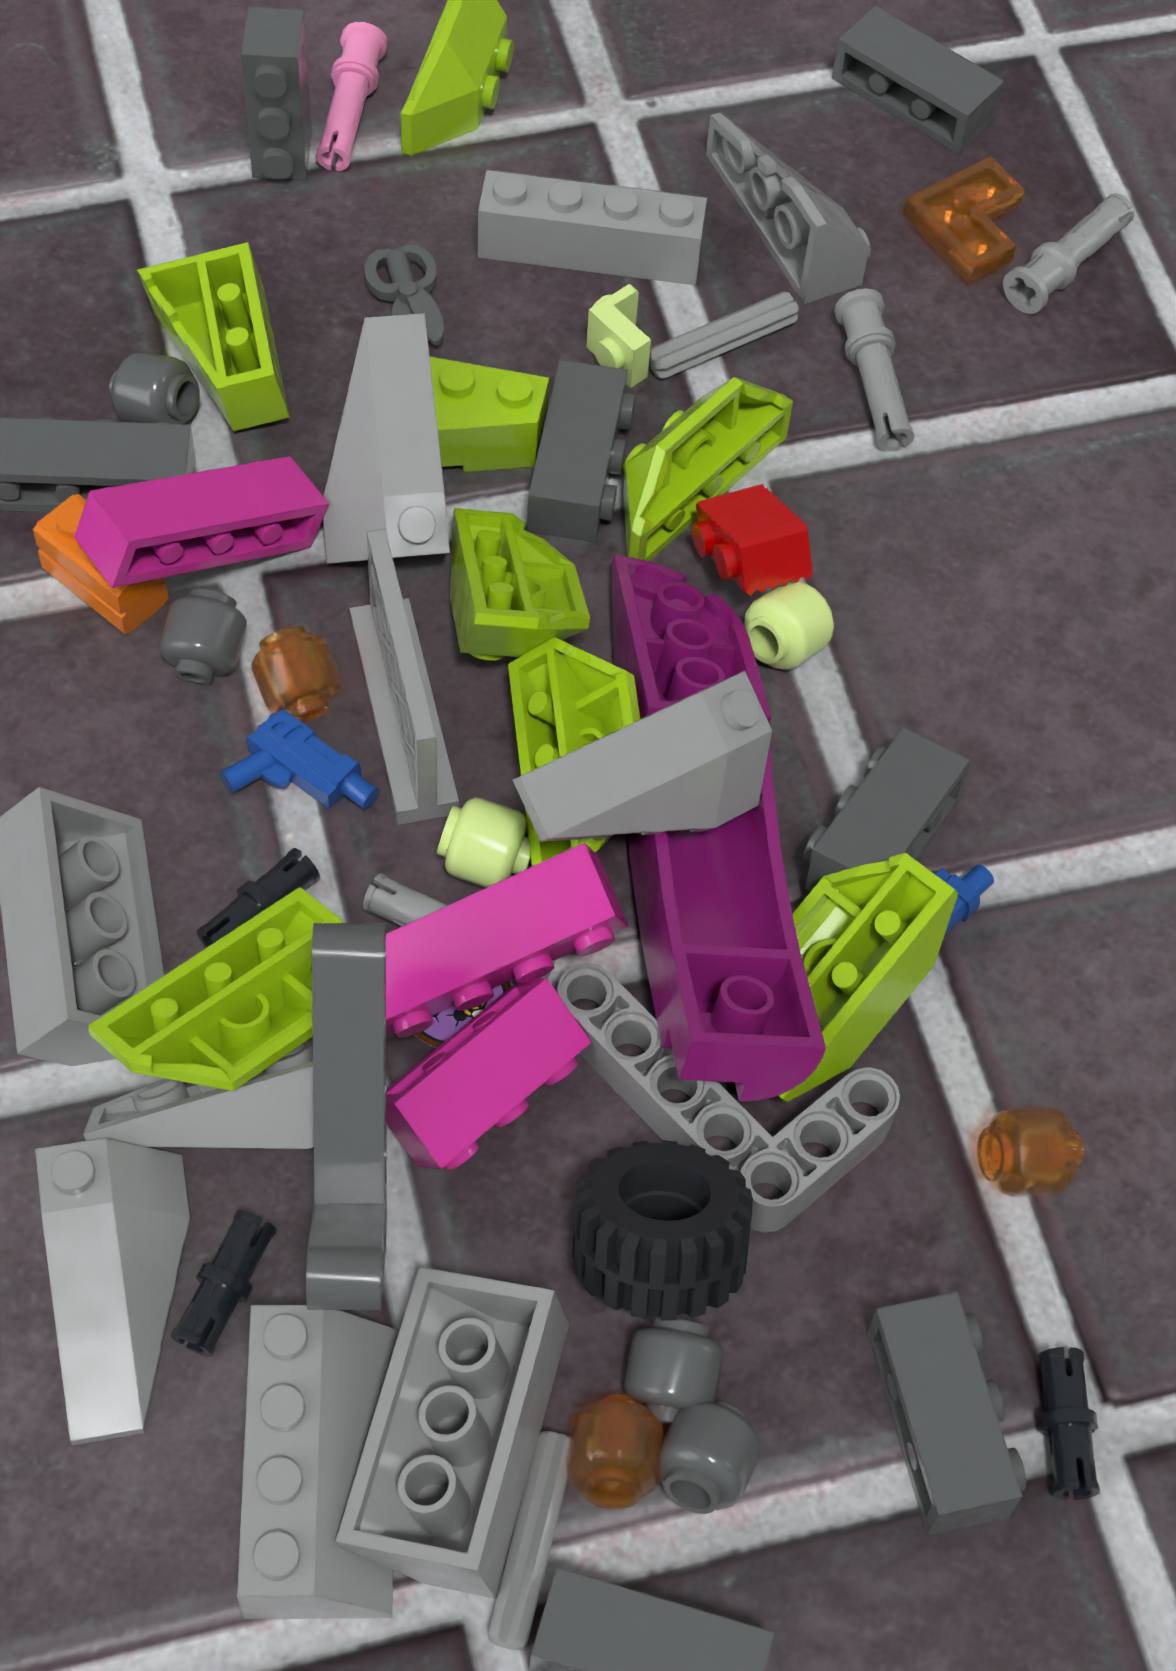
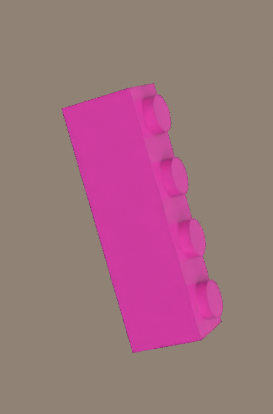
[74,456,329,588]
[386,843,629,1038]

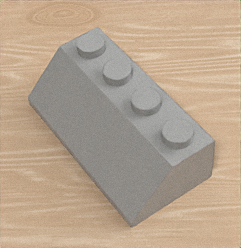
[478,170,708,285]
[0,787,164,1066]
[335,1267,569,1599]
[237,1305,397,1619]

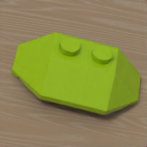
[401,0,514,155]
[622,377,793,561]
[450,508,590,660]
[508,637,640,867]
[778,852,959,1102]
[88,887,343,1091]

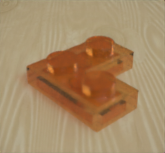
[903,156,1025,283]

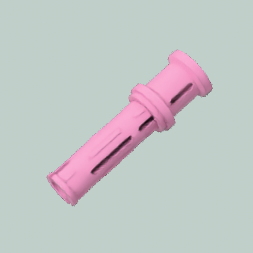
[315,22,388,171]

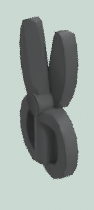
[364,244,444,345]

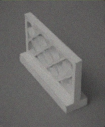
[349,529,459,825]

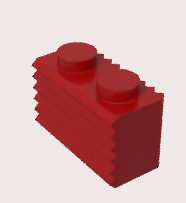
[691,484,813,596]

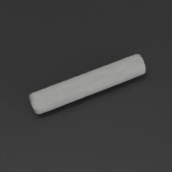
[649,291,799,379]
[488,1431,575,1650]

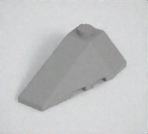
[706,112,871,304]
[323,313,450,564]
[513,671,772,842]
[83,1037,314,1149]
[35,1138,191,1445]

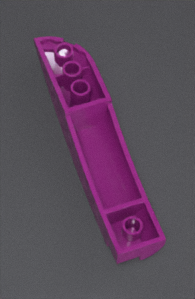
[611,555,826,1102]

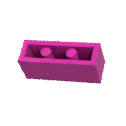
[386,978,592,1170]

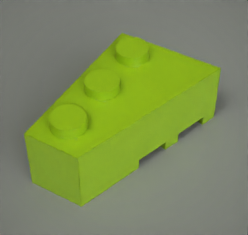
[137,242,290,431]

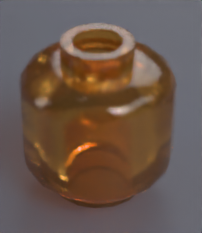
[251,626,342,723]
[977,1107,1084,1197]
[567,1394,664,1509]

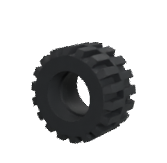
[572,1140,753,1321]

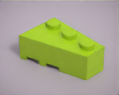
[430,357,549,472]

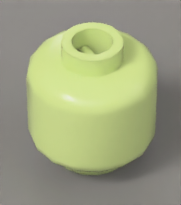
[744,581,834,670]
[437,797,531,888]

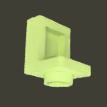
[586,284,651,388]

